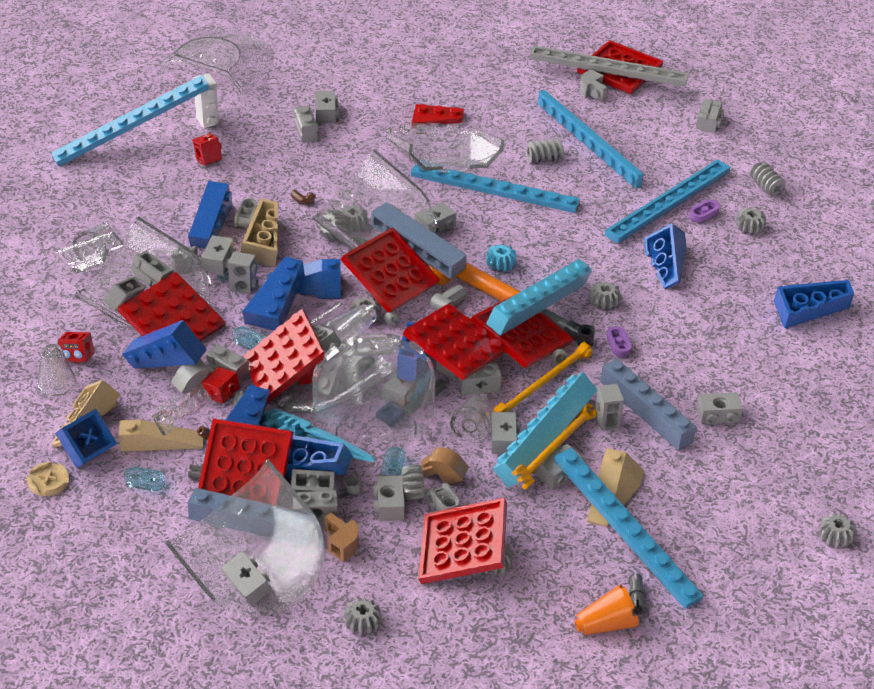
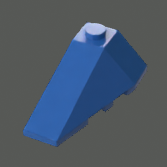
[644,223,687,289]
[267,259,341,299]

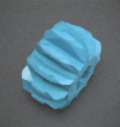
[486,244,517,273]

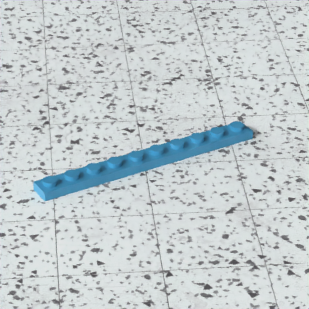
[51,75,210,166]
[538,90,643,188]
[605,159,731,244]
[411,162,580,213]
[554,447,704,609]

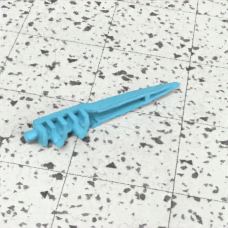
[261,409,376,462]

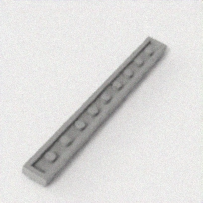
[529,45,689,87]

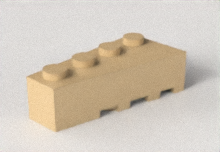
[241,198,278,267]

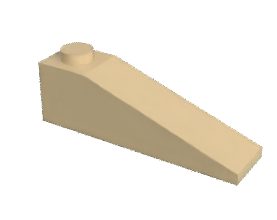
[51,380,121,447]
[119,420,203,451]
[587,448,644,527]

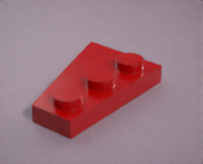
[411,104,464,127]

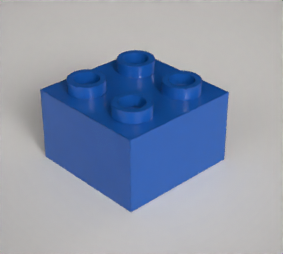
[55,409,117,468]

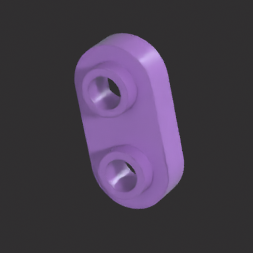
[689,200,720,222]
[607,326,632,357]

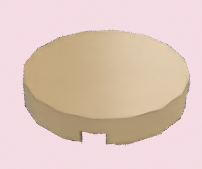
[27,462,70,496]

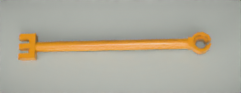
[493,342,593,412]
[512,404,597,490]

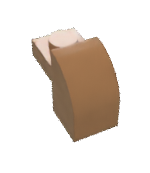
[421,447,469,485]
[325,513,359,563]

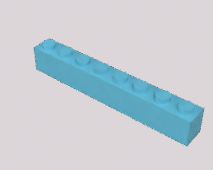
[486,259,593,336]
[493,372,598,488]

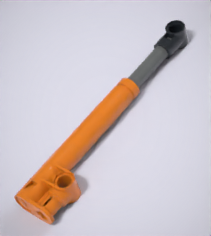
[424,261,595,347]

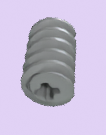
[527,139,564,163]
[750,163,786,196]

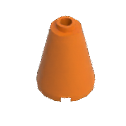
[574,584,639,635]

